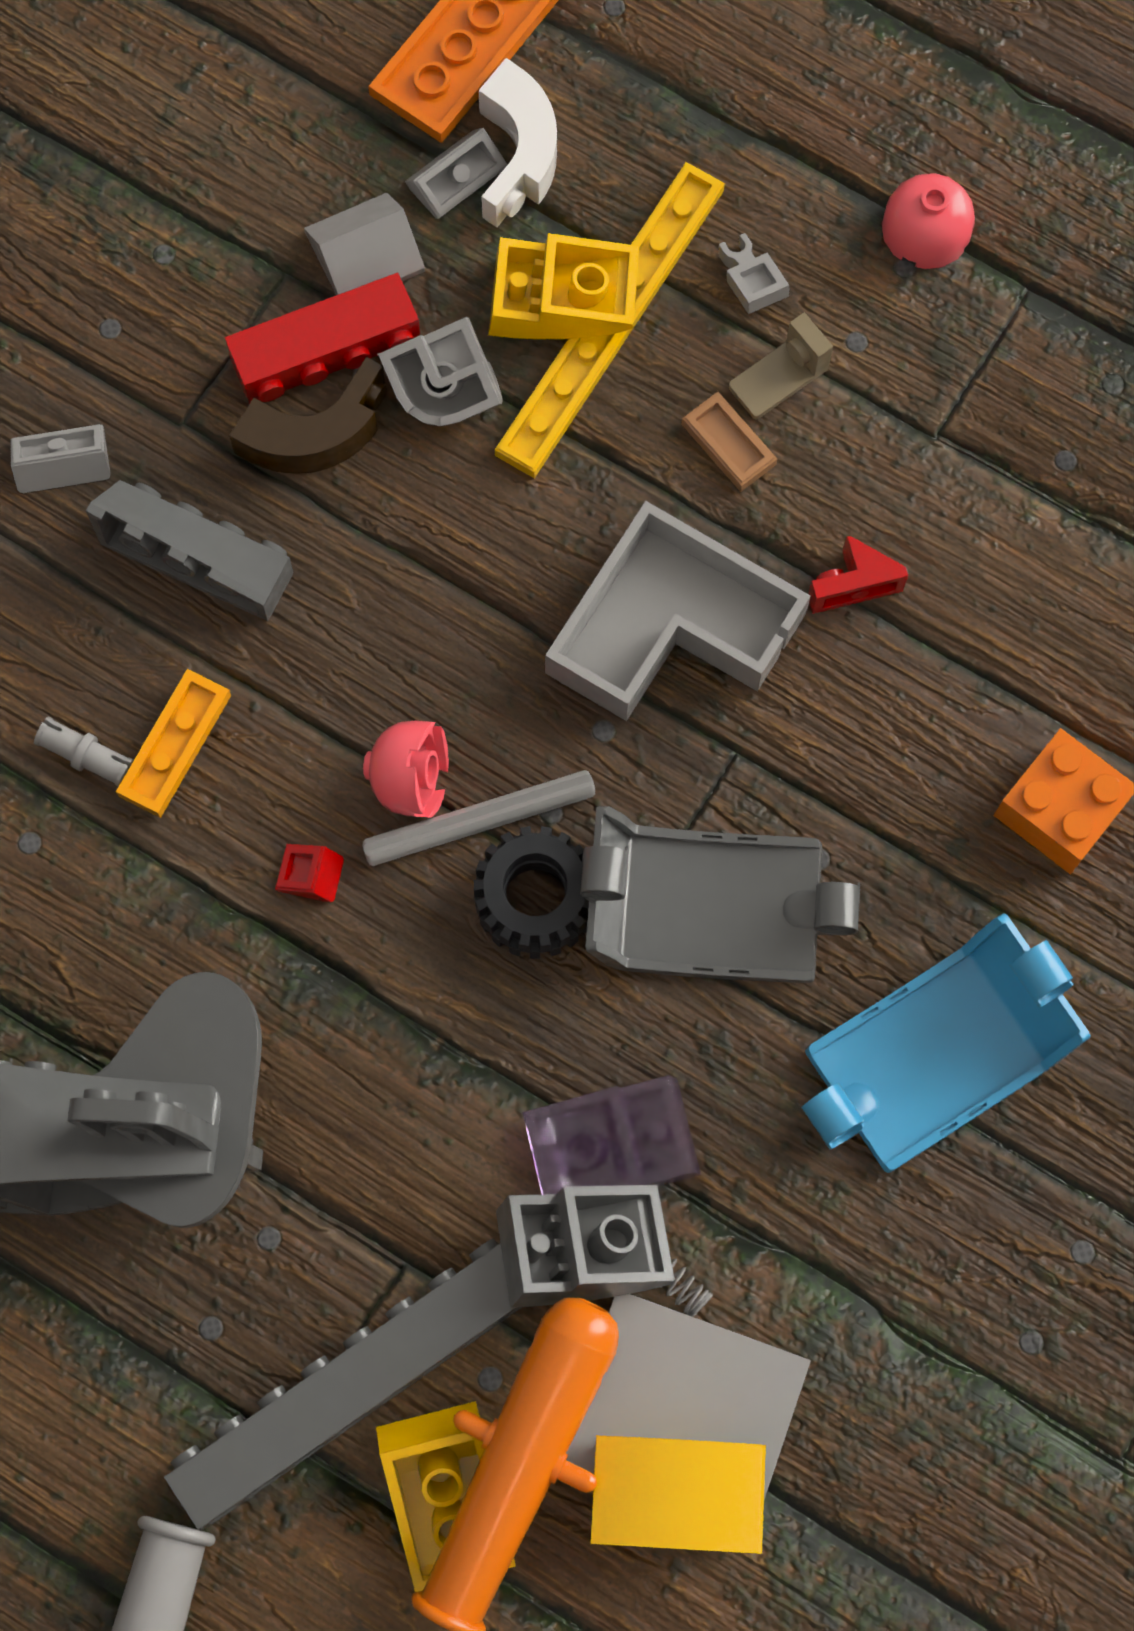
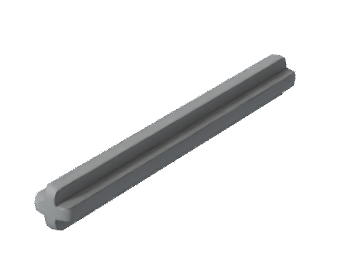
[362,770,595,866]

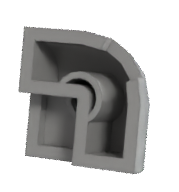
[378,317,503,426]

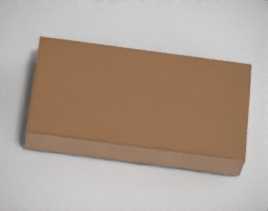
[681,392,777,492]

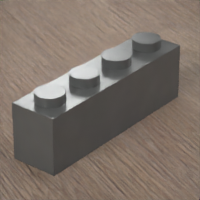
[86,480,293,621]

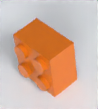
[993,728,1134,875]

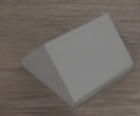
[304,193,425,295]

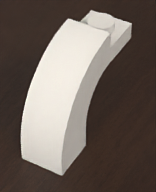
[479,58,557,227]

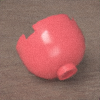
[882,173,975,269]
[363,721,449,818]

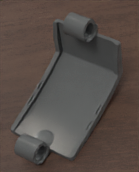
[580,806,860,983]

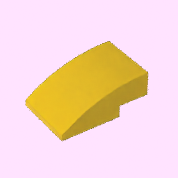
[488,233,639,339]
[591,1435,766,1554]

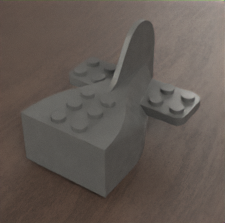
[0,972,264,1228]

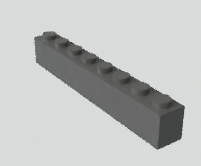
[164,1238,523,1530]

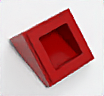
[275,844,344,902]

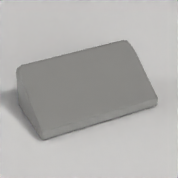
[405,128,508,219]
[10,424,110,493]

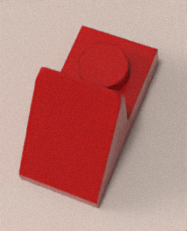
[808,536,909,614]

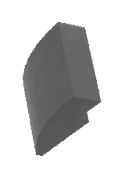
[496,1185,675,1307]

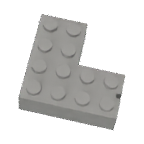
[545,501,811,721]

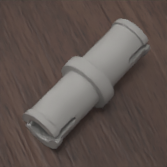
[34,716,134,787]

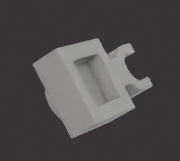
[719,233,789,314]

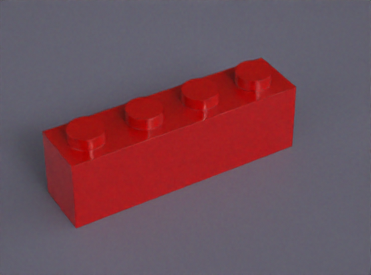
[224,272,420,404]

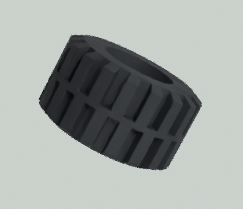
[474,826,589,959]

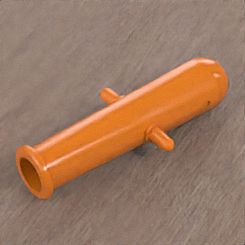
[411,1298,619,1631]

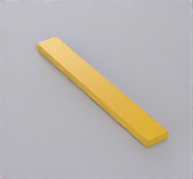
[495,162,725,479]

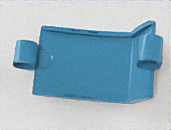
[801,913,1091,1173]

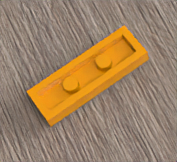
[116,669,231,818]

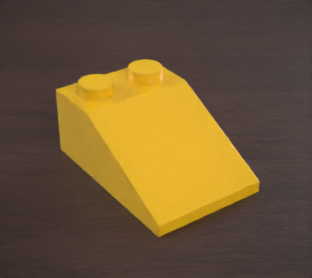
[376,1401,516,1592]

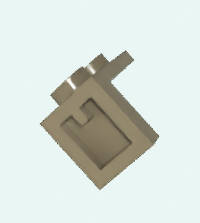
[729,312,833,420]

